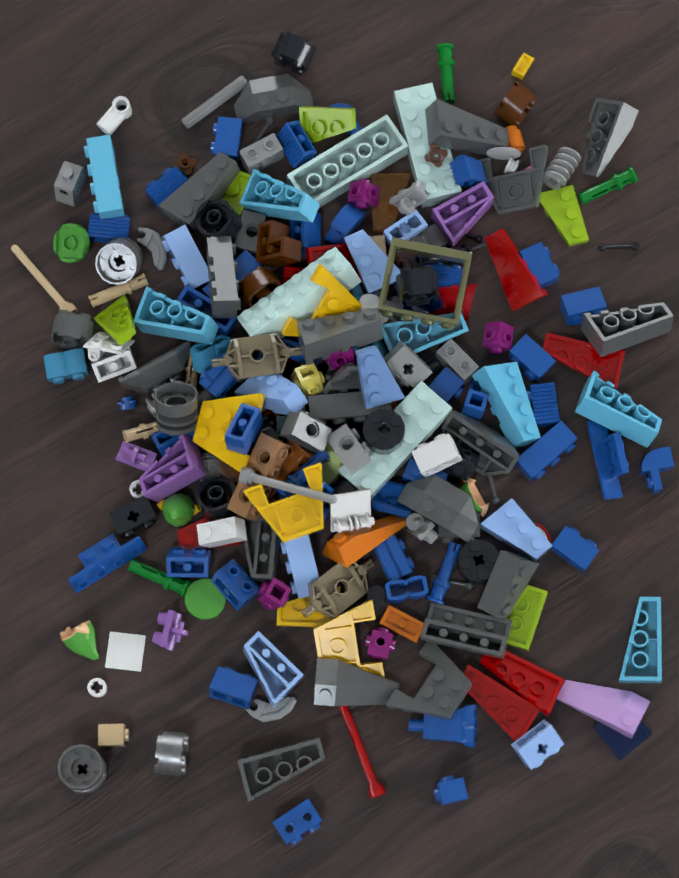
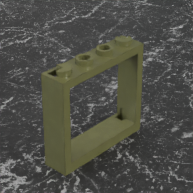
[378,237,472,330]

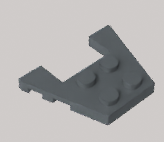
[479,144,548,216]
[386,641,472,720]

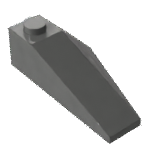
[582,98,639,178]
[314,657,399,706]

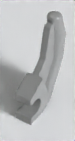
[137,227,167,271]
[245,697,297,722]

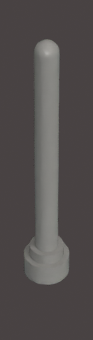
[239,467,337,504]

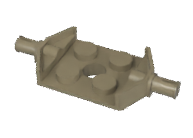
[211,333,302,381]
[301,559,374,619]

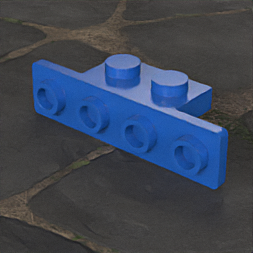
[587,420,629,500]
[371,481,412,518]
[68,534,147,593]

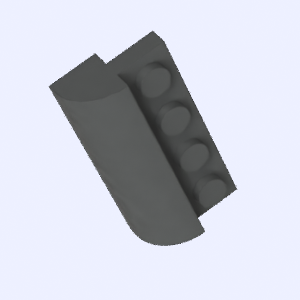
[420,602,512,659]

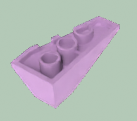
[556,680,650,739]

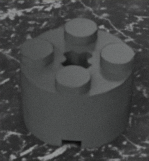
[50,310,95,351]

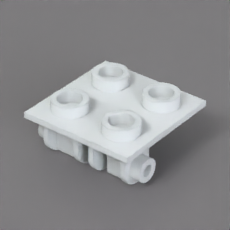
[83,332,135,361]
[330,489,375,533]

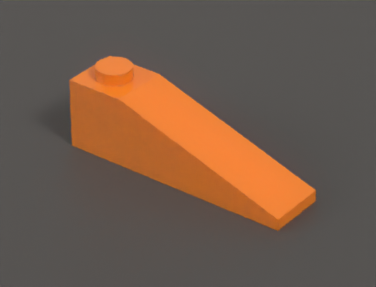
[323,515,406,568]

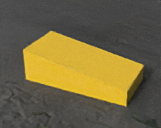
[511,53,534,80]

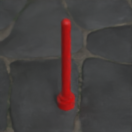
[339,706,386,799]

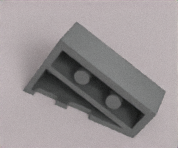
[237,515,281,582]
[477,550,540,619]

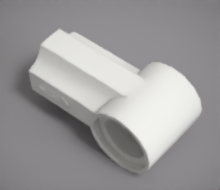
[97,96,132,136]

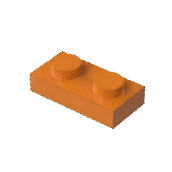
[379,605,424,643]

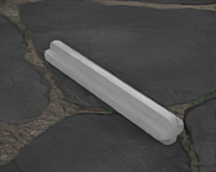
[182,76,247,129]

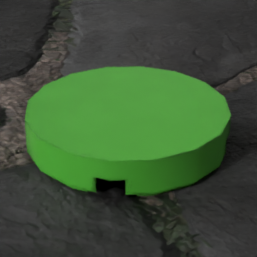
[53,223,90,263]
[185,579,226,620]

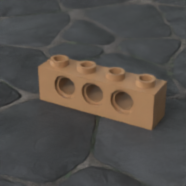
[227,433,290,521]

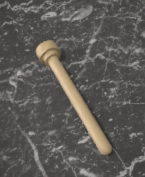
[11,245,78,314]

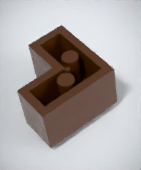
[256,220,302,268]

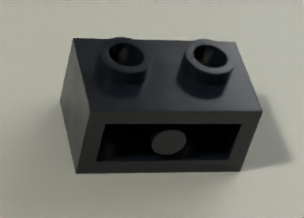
[441,446,480,481]

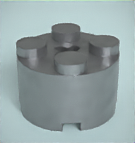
[154,731,189,776]

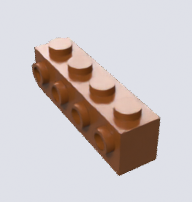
[260,440,315,516]

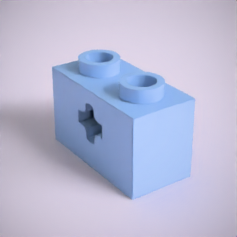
[383,209,428,248]
[511,719,564,770]

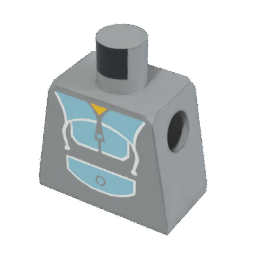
[54,161,88,207]

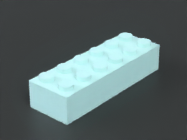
[393,83,461,208]
[287,115,409,208]
[236,247,362,339]
[338,381,452,499]

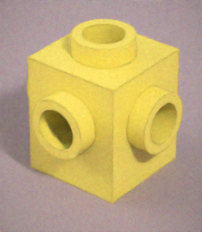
[294,362,325,398]

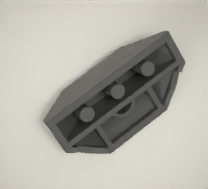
[234,73,314,123]
[118,341,192,394]
[321,363,405,395]
[441,410,520,476]
[397,475,479,542]

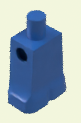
[409,705,478,748]

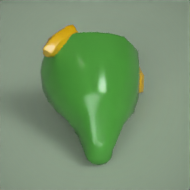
[156,493,200,527]

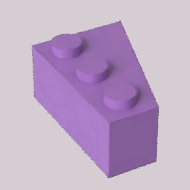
[431,181,494,247]
[139,434,207,502]

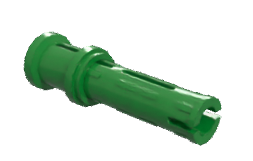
[436,43,455,104]
[578,166,638,205]
[128,559,191,598]

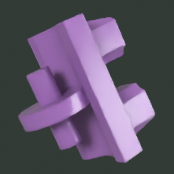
[115,441,158,471]
[152,610,188,651]

